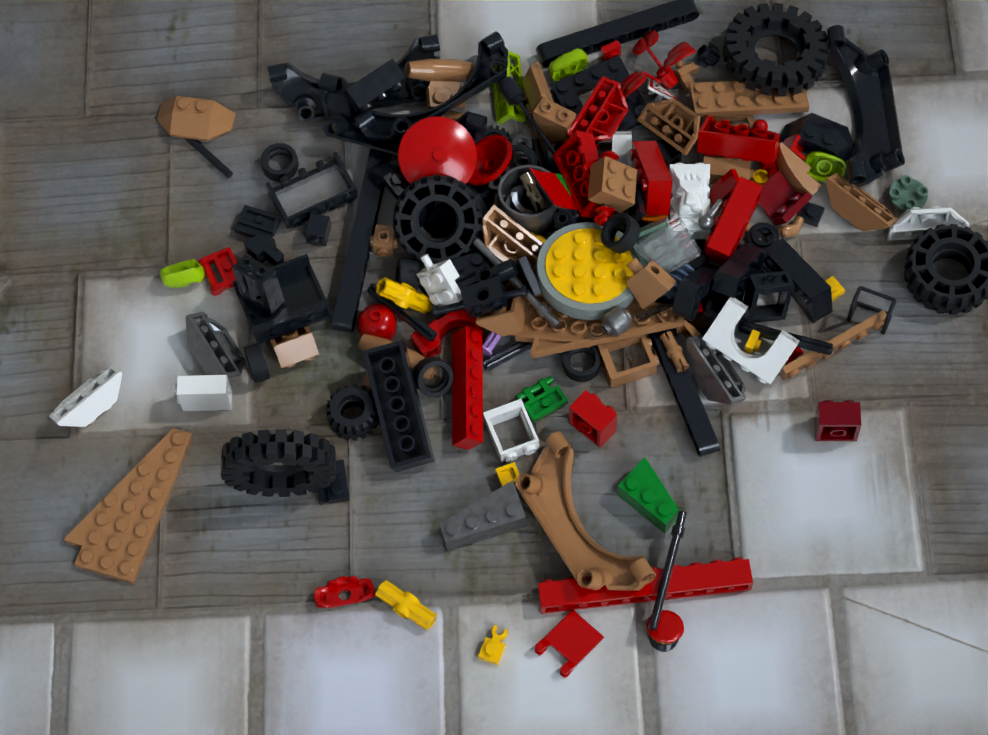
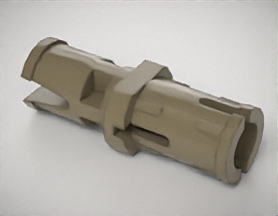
[520,172,547,213]

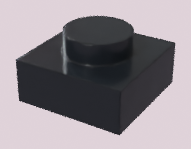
[800,202,825,227]

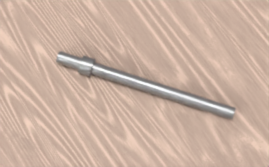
[473,238,560,328]

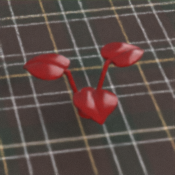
[620,30,696,98]

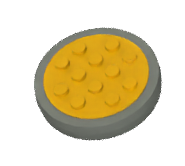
[536,222,642,320]

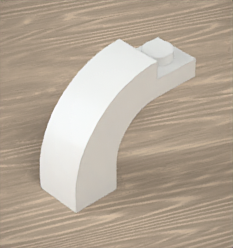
[612,131,632,167]

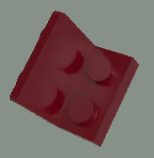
[758,171,812,226]

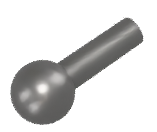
[698,199,724,230]

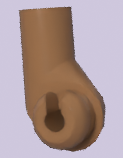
[778,216,804,238]

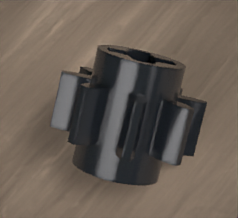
[696,43,720,68]

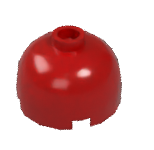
[358,304,397,340]

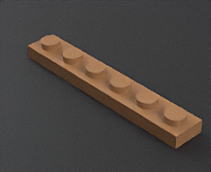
[779,310,887,380]

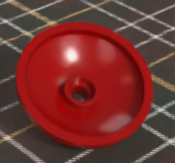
[467,135,513,185]

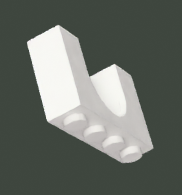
[702,297,799,385]

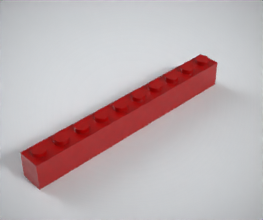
[538,557,753,614]

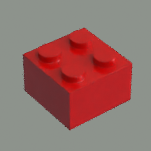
[569,390,617,448]

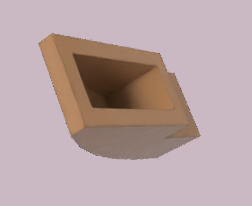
[776,142,821,197]

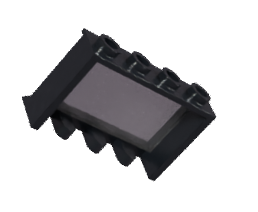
[266,152,358,229]

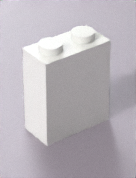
[174,375,232,411]

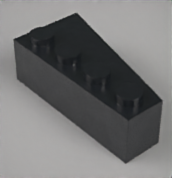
[764,238,833,323]

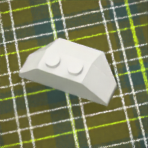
[887,206,970,241]
[49,365,122,427]

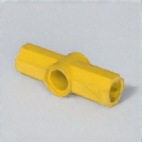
[376,277,433,314]
[375,580,437,631]

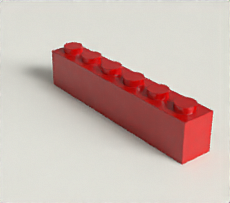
[452,326,483,450]

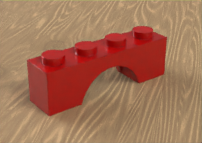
[410,309,483,358]

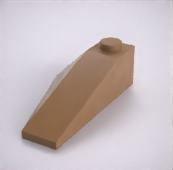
[476,275,525,336]

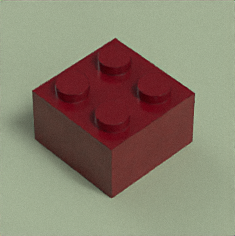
[814,400,862,441]

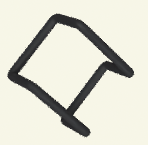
[847,286,896,335]

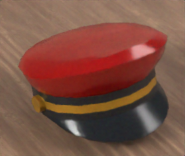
[646,610,684,652]

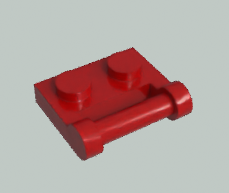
[198,247,237,296]

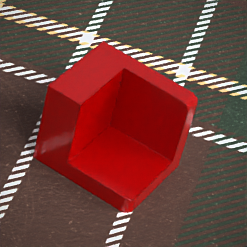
[783,134,806,161]

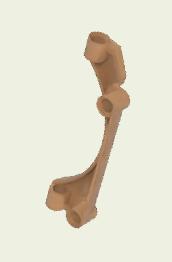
[516,431,656,591]

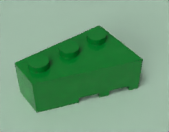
[617,457,679,533]

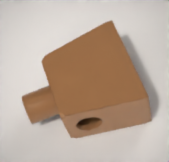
[626,258,676,309]

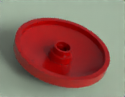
[398,117,477,184]

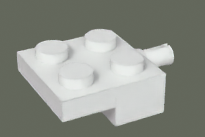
[416,254,462,307]

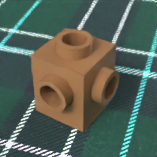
[370,224,399,257]

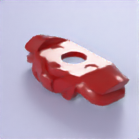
[314,576,376,608]

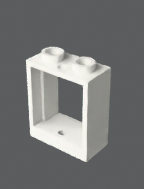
[483,399,539,463]

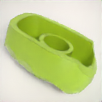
[549,48,588,82]
[804,151,847,182]
[160,259,205,288]

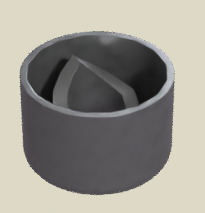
[497,165,558,235]

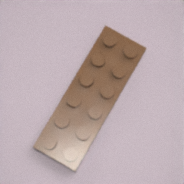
[689,80,810,117]

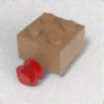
[588,151,637,226]

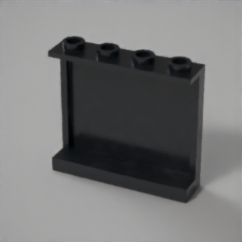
[232,254,333,344]

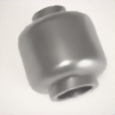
[601,307,632,337]

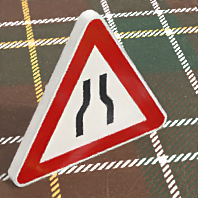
[647,78,679,101]

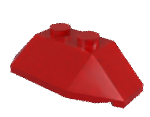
[566,76,628,142]

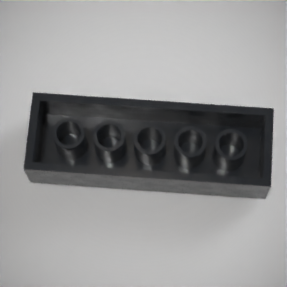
[363,340,435,472]

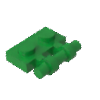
[515,376,568,423]

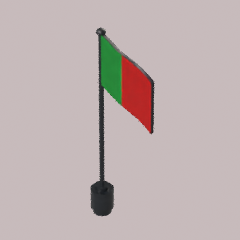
[498,76,579,212]

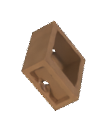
[597,335,659,388]

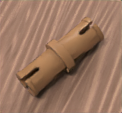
[660,331,689,372]

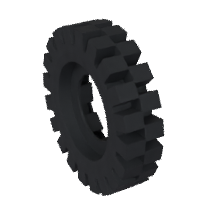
[723,3,830,96]
[221,429,336,497]

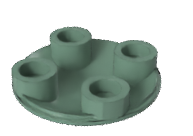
[888,175,928,211]

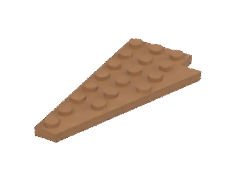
[515,293,684,358]
[64,428,193,584]

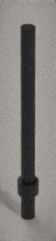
[648,511,687,631]

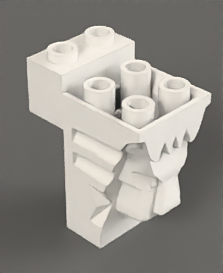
[669,163,711,240]

